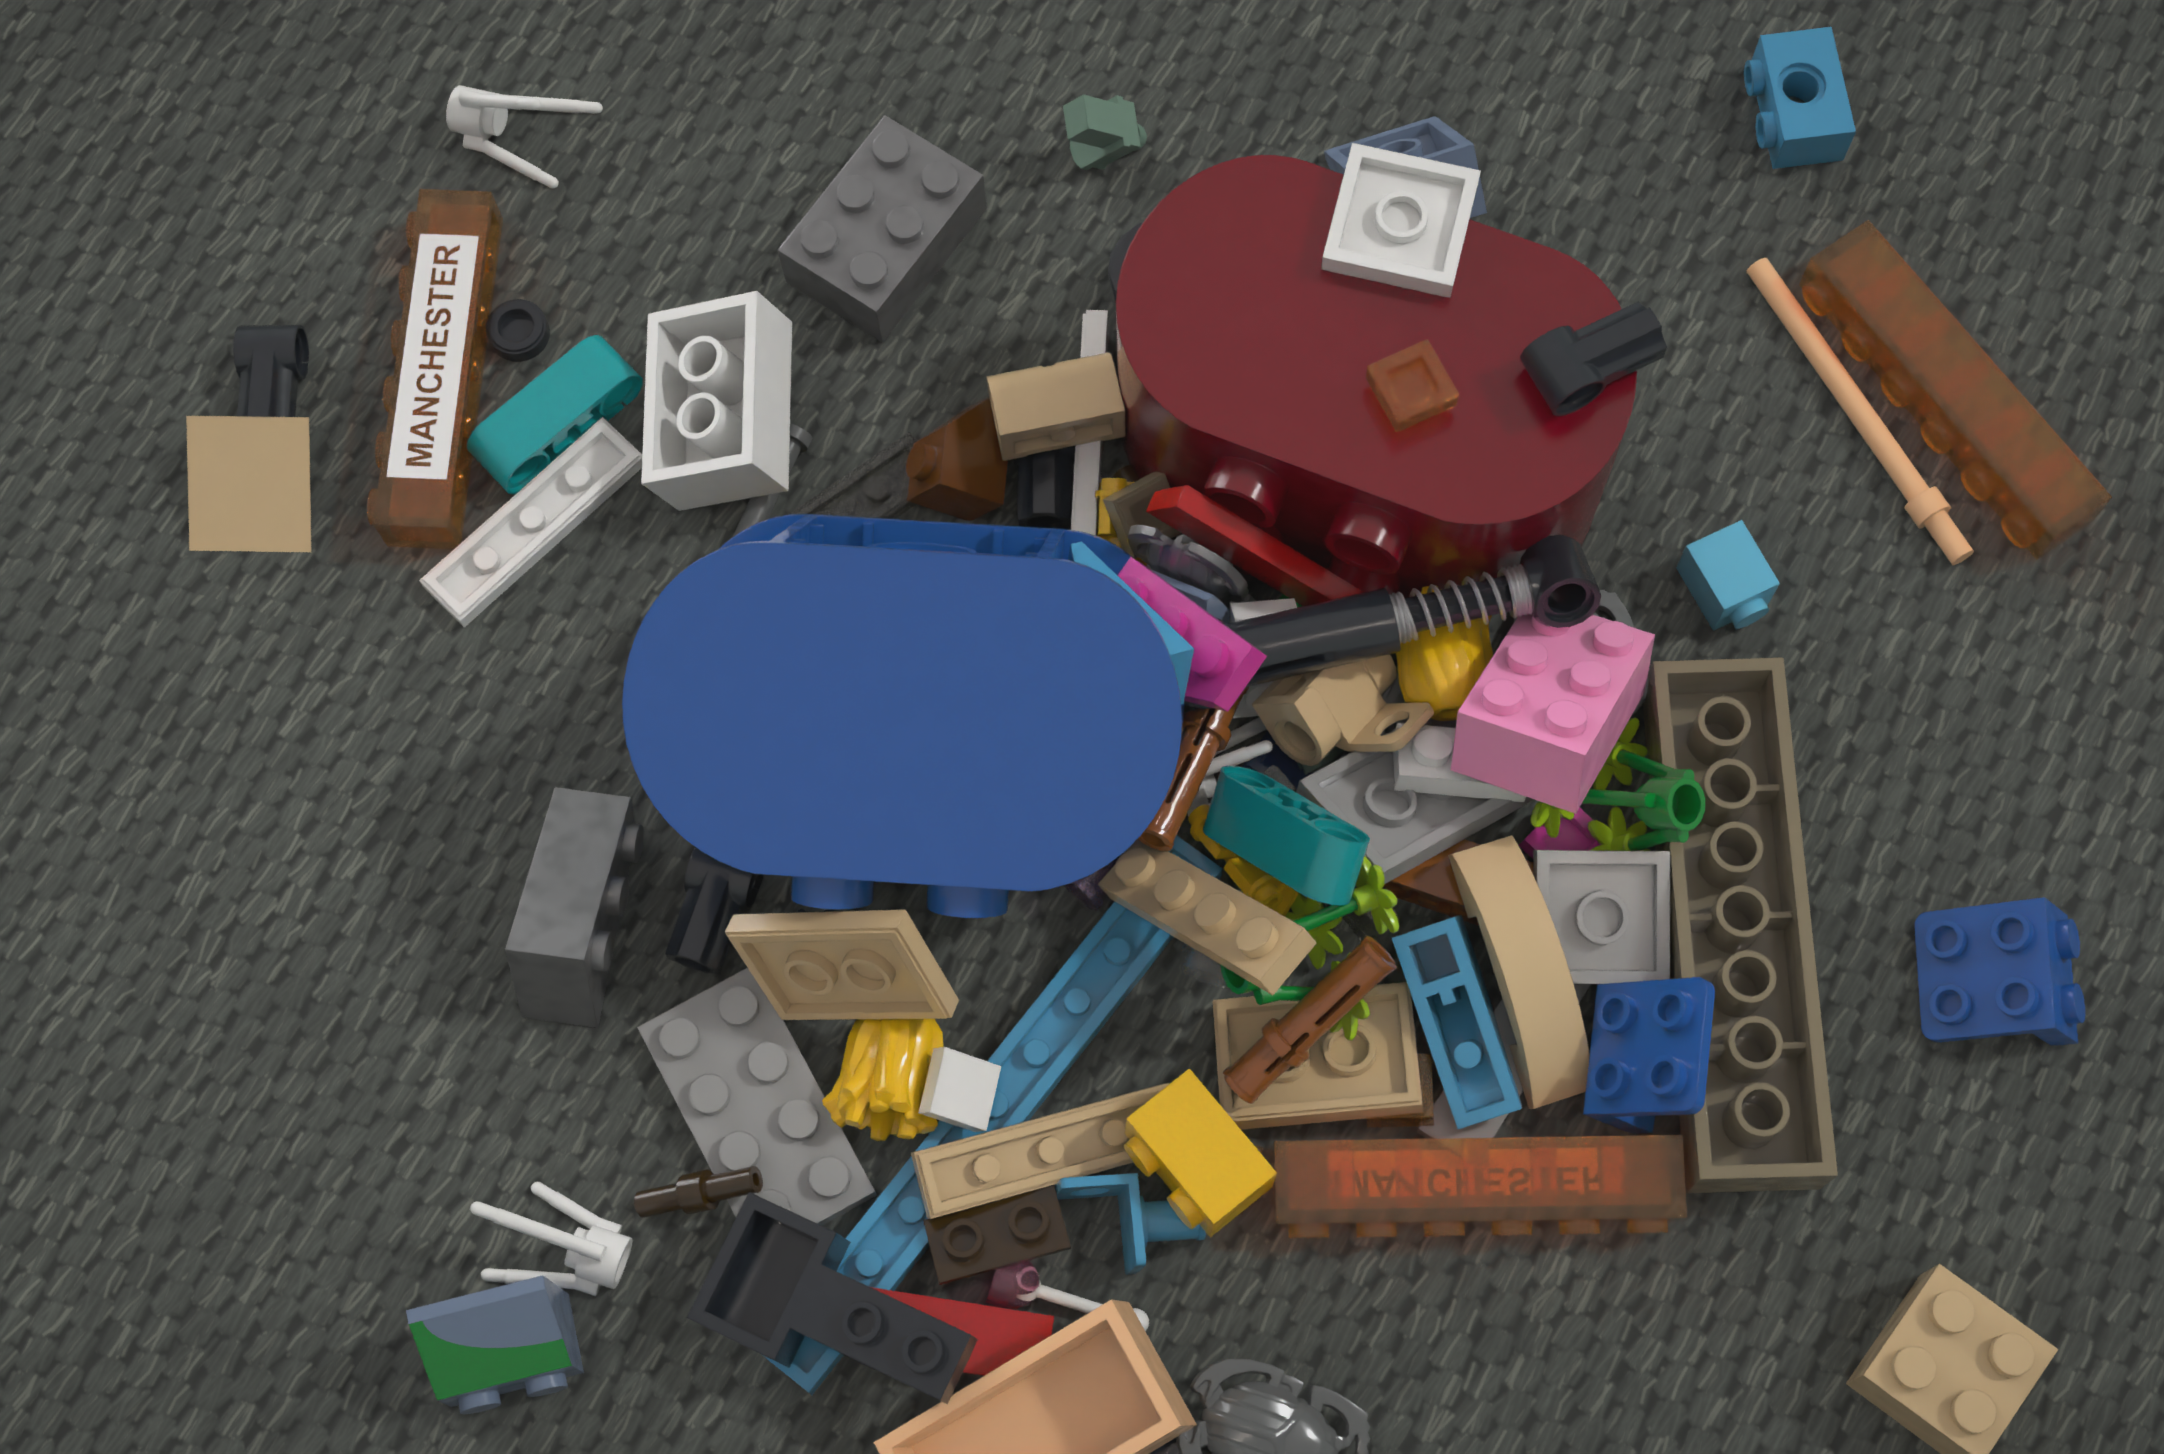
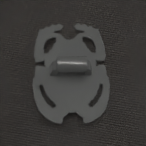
[1176,1358,1370,1454]

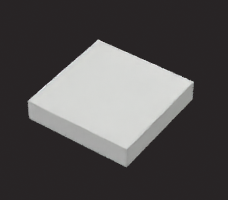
[1321,143,1481,298]

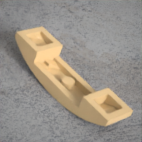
[1448,835,1590,1109]

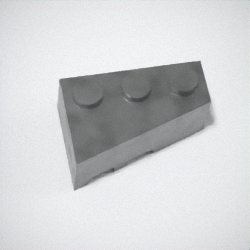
[505,787,644,1028]

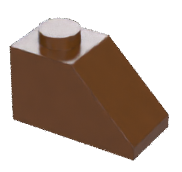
[906,396,1008,521]

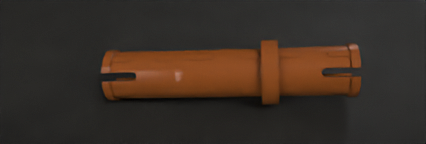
[1138,687,1249,852]
[1223,936,1397,1104]

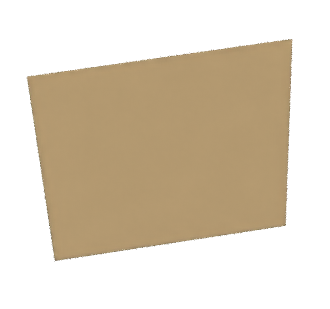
[186,416,311,552]

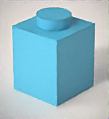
[1676,520,1780,631]

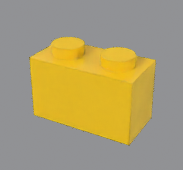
[1123,1068,1277,1238]

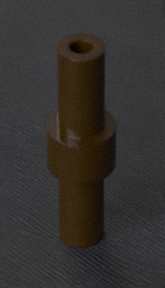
[634,1166,763,1218]

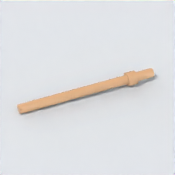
[1747,258,1974,565]

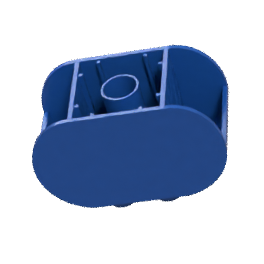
[622,514,1185,918]

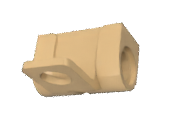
[986,352,1125,461]
[1252,654,1434,766]

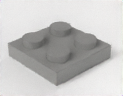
[1533,850,1670,984]

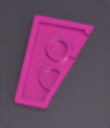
[1118,557,1267,712]

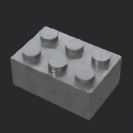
[778,115,987,343]

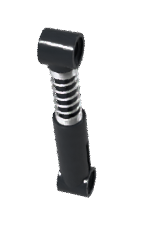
[1185,535,1601,709]

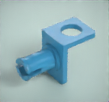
[1054,1173,1206,1275]

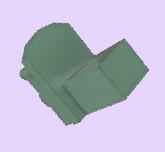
[1063,94,1147,170]

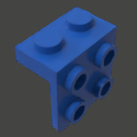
[1915,897,2085,1045]
[1583,977,1715,1134]

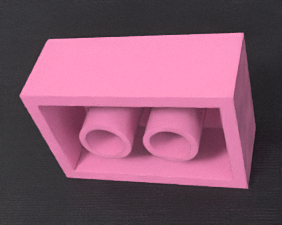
[1451,613,1655,814]

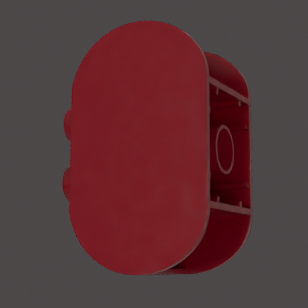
[1116,155,1637,599]

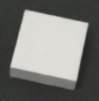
[918,1047,1001,1132]

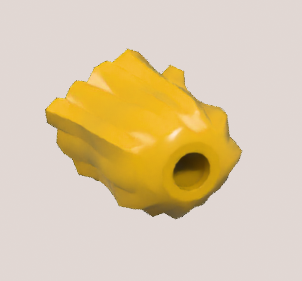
[1396,586,1493,721]
[822,1019,943,1141]

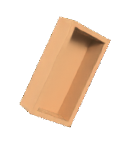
[874,1299,1197,1454]

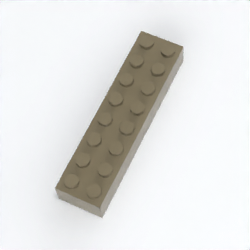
[1643,658,1838,1193]

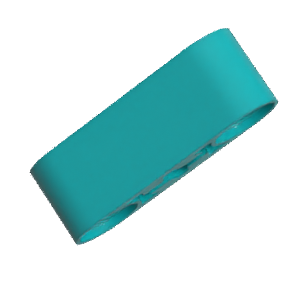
[467,335,643,494]
[1203,766,1370,905]

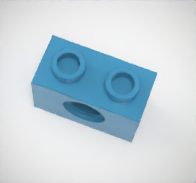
[1744,27,1856,169]

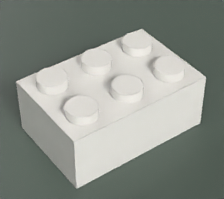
[641,291,792,511]

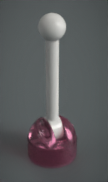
[986,1261,1149,1331]

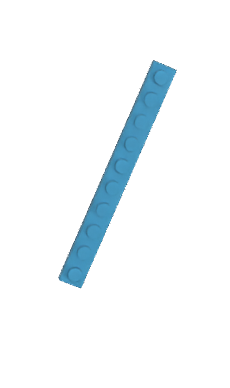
[761,835,1223,1395]

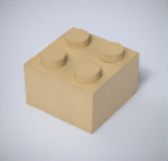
[1846,1264,2058,1454]

